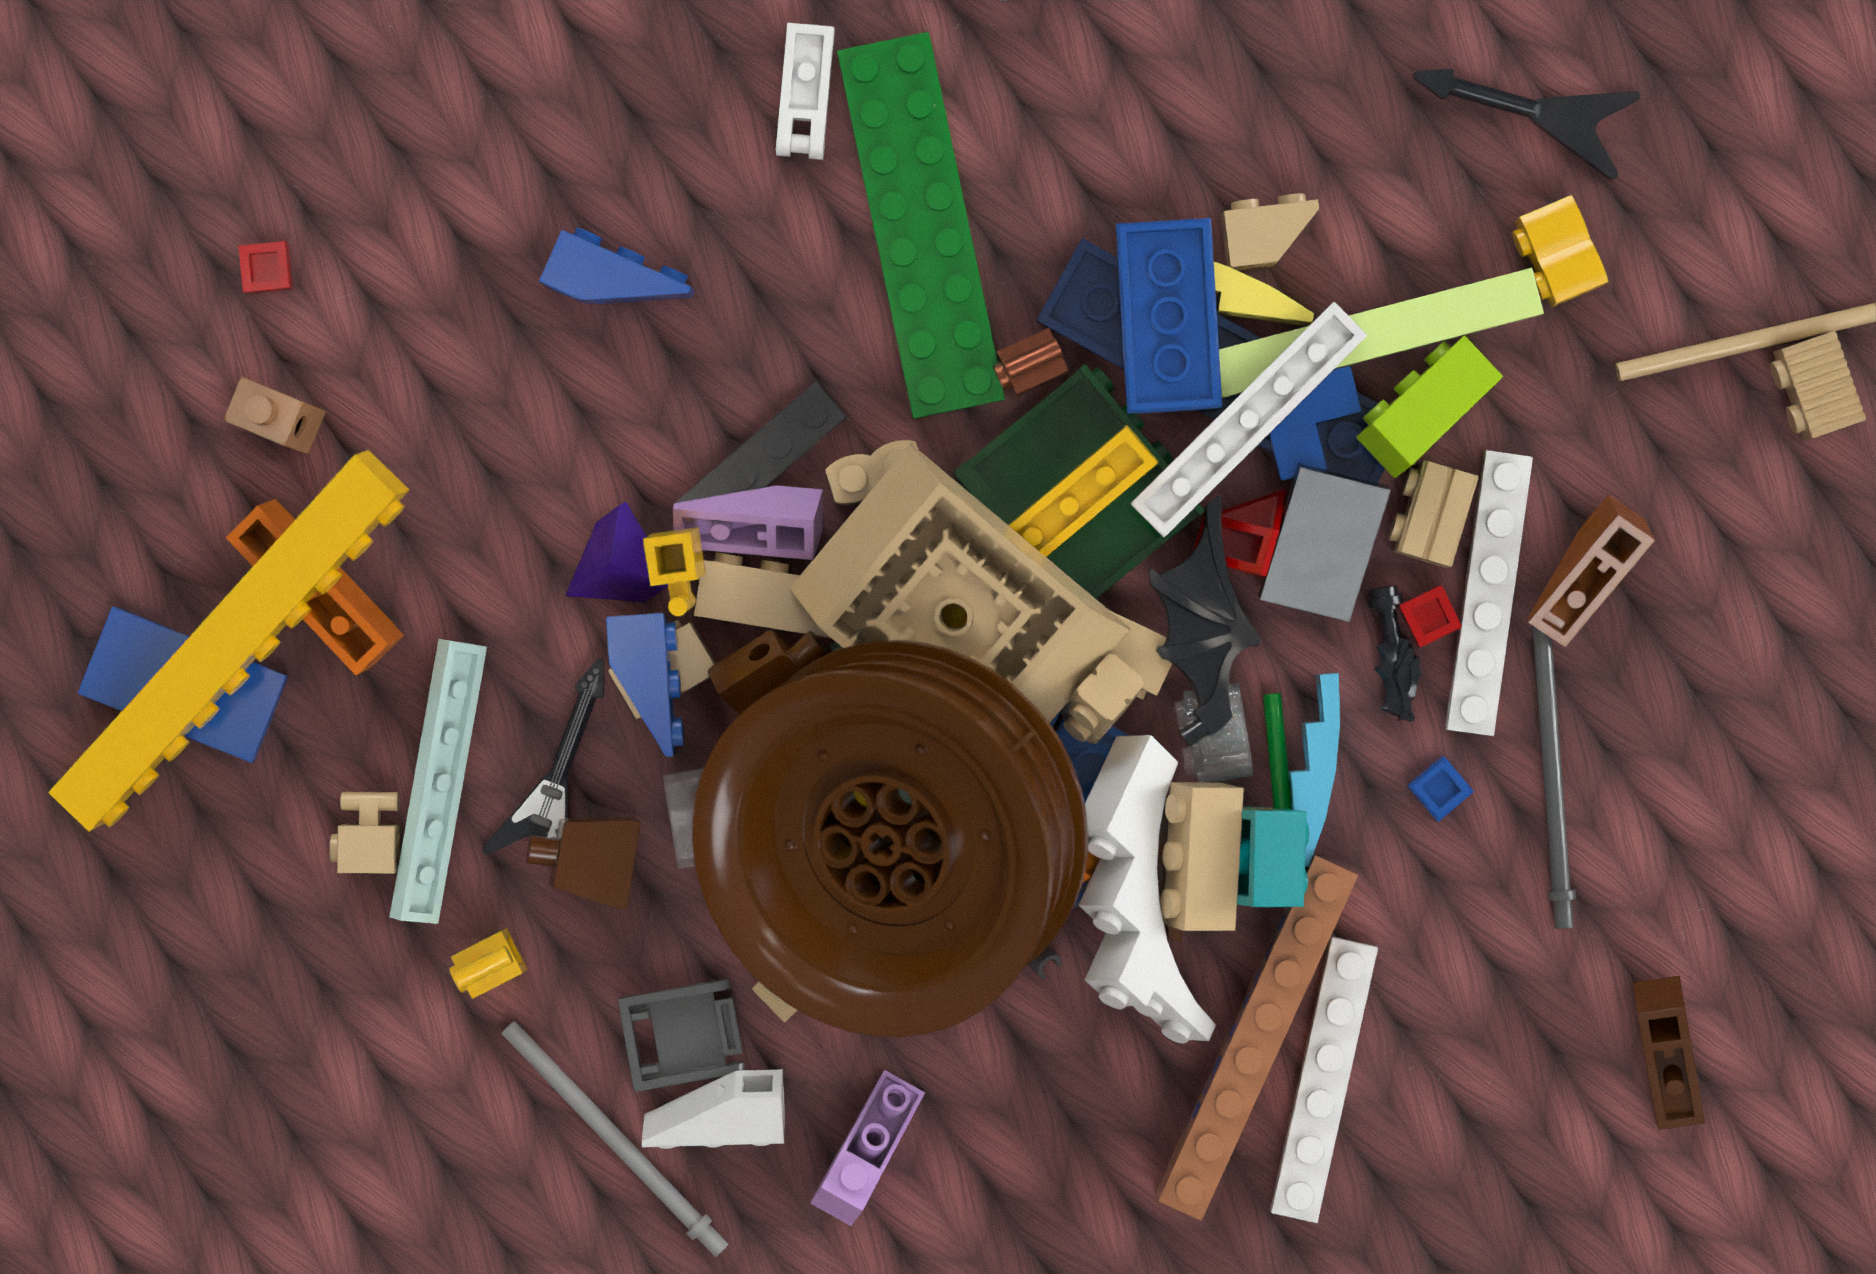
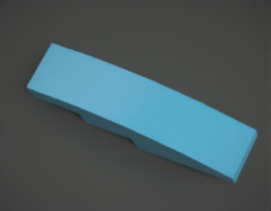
[1288,673,1340,867]

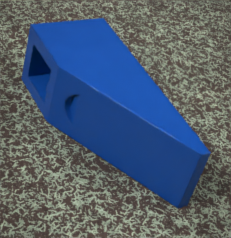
[539,227,695,305]
[606,613,684,757]

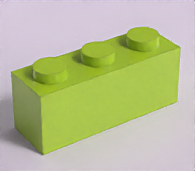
[1356,335,1503,479]

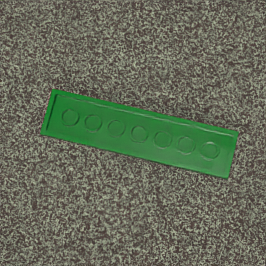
[837,32,1005,420]

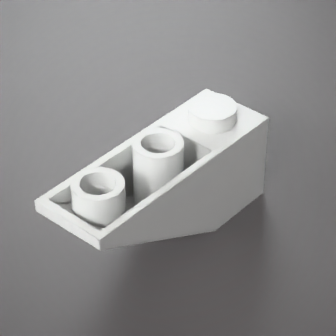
[642,1069,785,1149]

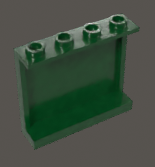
[953,364,1205,599]

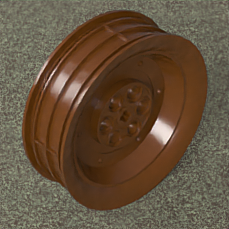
[692,640,1088,1037]

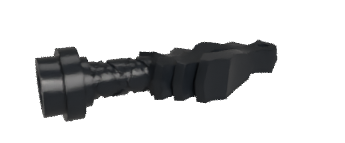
[1367,585,1422,722]

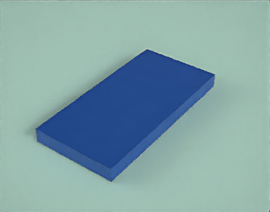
[1115,218,1222,415]
[77,606,289,763]

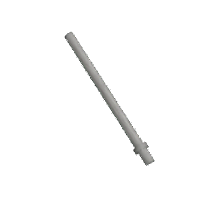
[501,1021,729,1257]

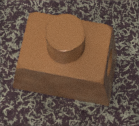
[223,376,327,454]

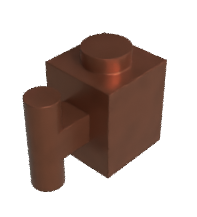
[992,328,1068,397]

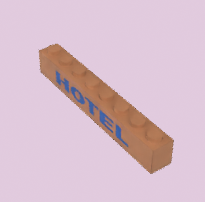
[1155,854,1359,1221]

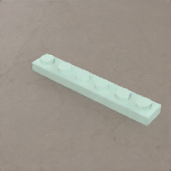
[389,639,487,924]

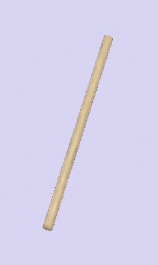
[1615,303,1876,382]

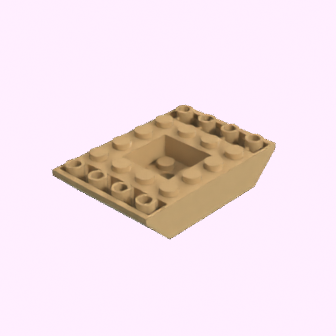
[790,443,1131,723]

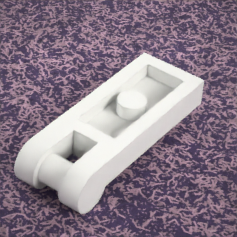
[776,23,835,160]

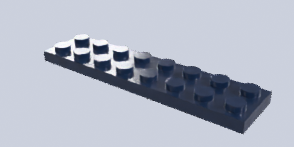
[1036,238,1385,483]

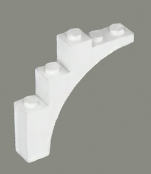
[1079,735,1216,1043]

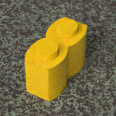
[1512,195,1609,307]

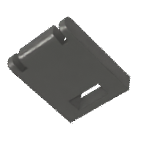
[618,978,746,1092]

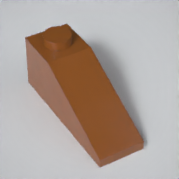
[1527,494,1655,647]

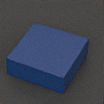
[1406,755,1474,822]

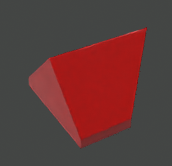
[1193,488,1286,578]

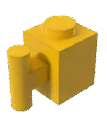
[643,527,706,616]
[449,928,528,999]

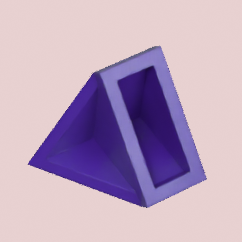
[565,502,668,602]

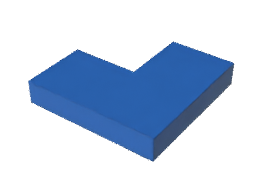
[1268,366,1362,481]

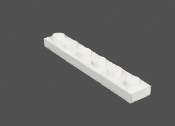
[1130,302,1368,538]
[1445,450,1533,736]
[1270,936,1378,1223]

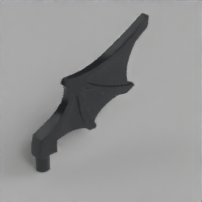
[1148,496,1260,747]

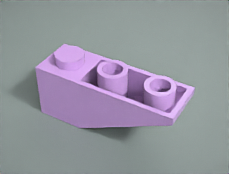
[810,1070,925,1226]

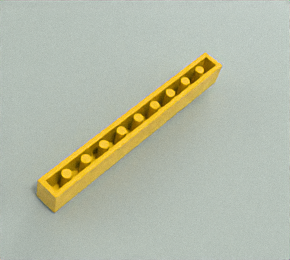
[48,450,409,832]

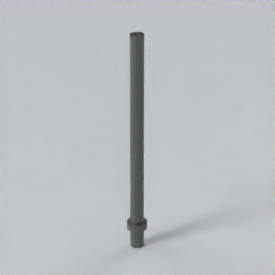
[1532,625,1576,929]

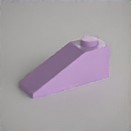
[673,485,823,560]

